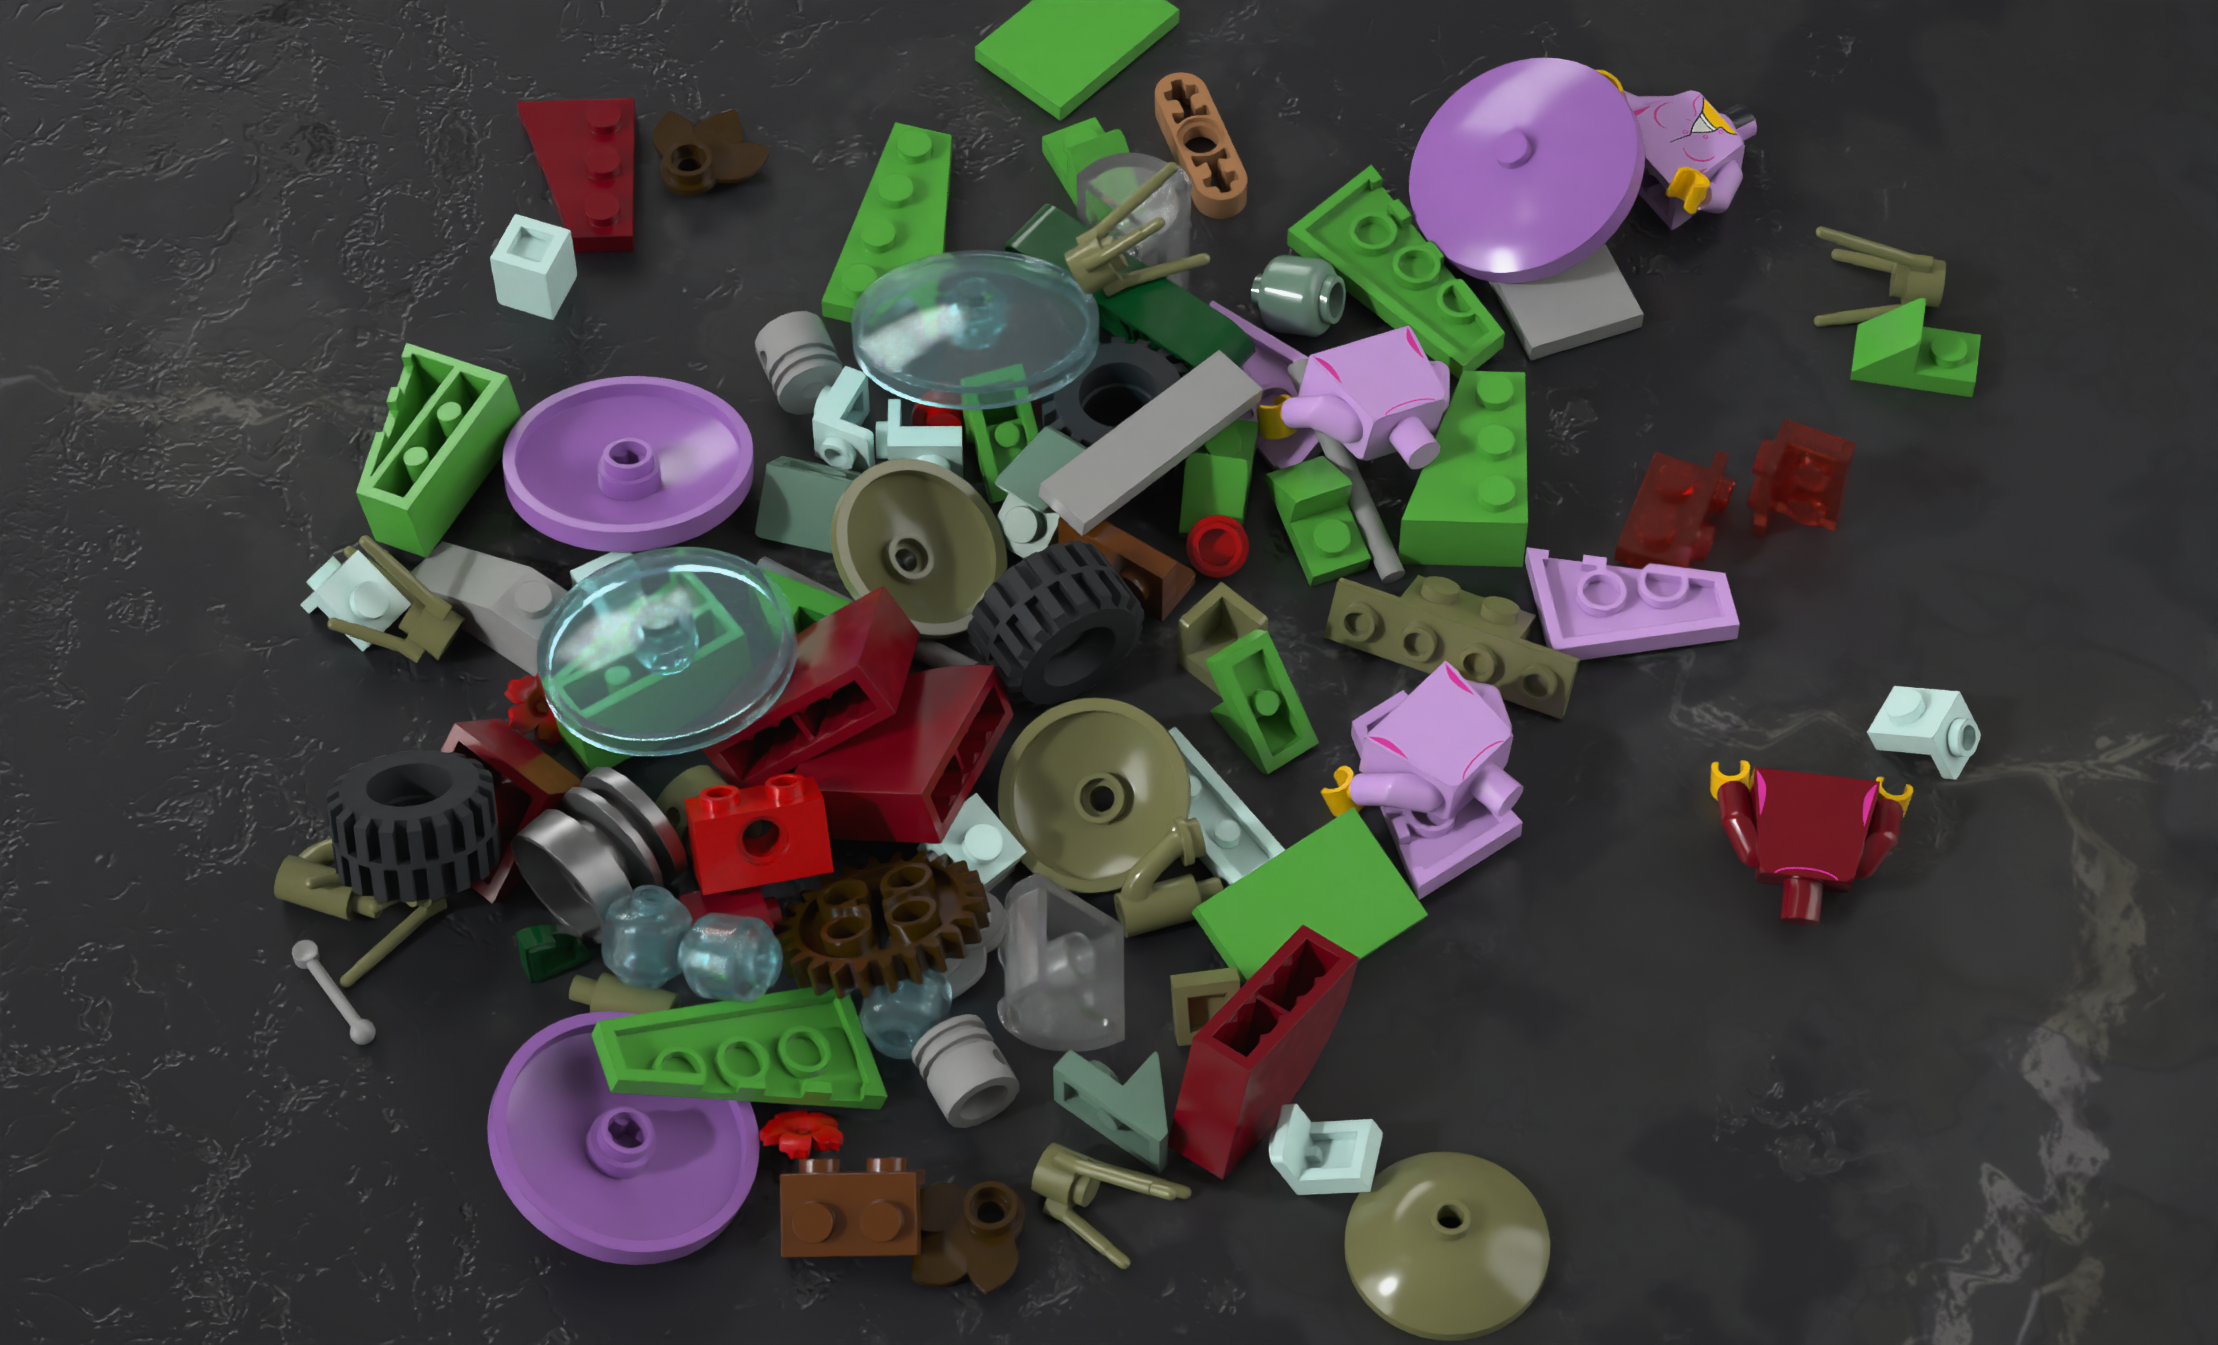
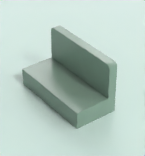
[755,456,862,553]

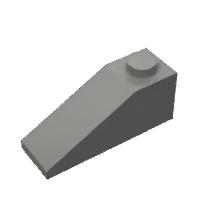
[410,541,586,677]

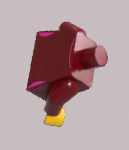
[1710,760,1913,925]

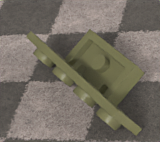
[1324,575,1580,719]

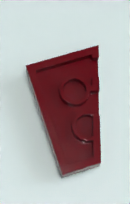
[516,98,636,253]

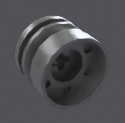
[510,766,688,944]

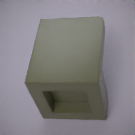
[1177,582,1268,697]

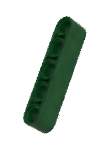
[1003,203,1256,372]

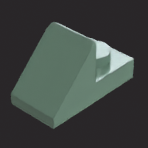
[995,426,1087,559]
[1053,1049,1168,1174]

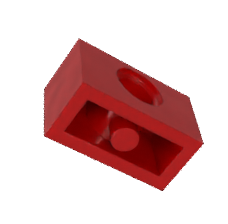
[684,773,834,896]

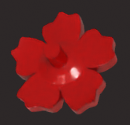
[504,669,562,748]
[759,1110,843,1159]

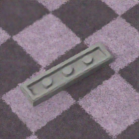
[1038,350,1263,536]

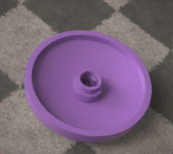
[1409,58,1645,283]
[502,376,754,552]
[487,1011,760,1265]

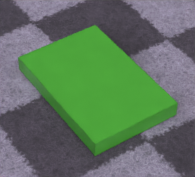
[975,0,1179,121]
[1192,807,1428,986]

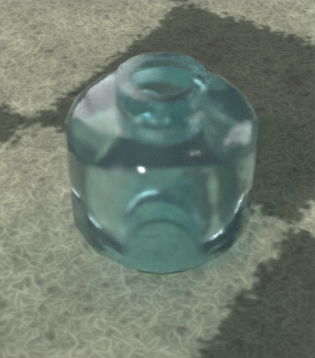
[601,885,693,989]
[678,913,783,1003]
[859,969,953,1059]

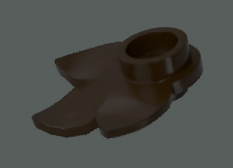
[653,109,769,196]
[912,1181,1025,1295]

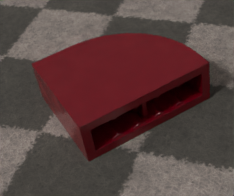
[701,585,920,789]
[794,665,1014,844]
[1168,925,1359,1180]

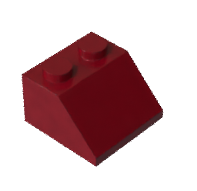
[441,718,582,904]

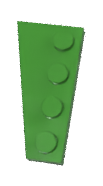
[822,122,952,343]
[1287,165,1505,380]
[591,987,888,1110]

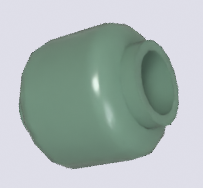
[1251,255,1346,337]

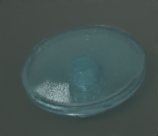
[851,250,1099,410]
[537,547,797,756]

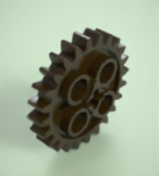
[774,851,991,999]

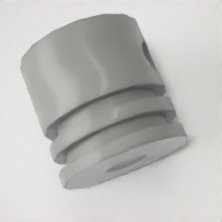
[755,311,844,415]
[912,1014,1019,1128]

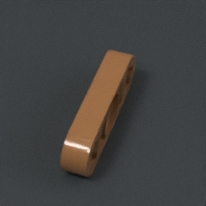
[1155,72,1248,219]

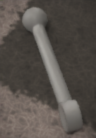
[292,940,376,1045]

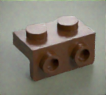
[1058,517,1195,622]
[780,1157,925,1257]

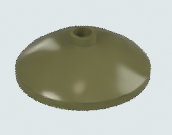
[831,458,1007,640]
[998,697,1191,894]
[1344,1152,1550,1341]

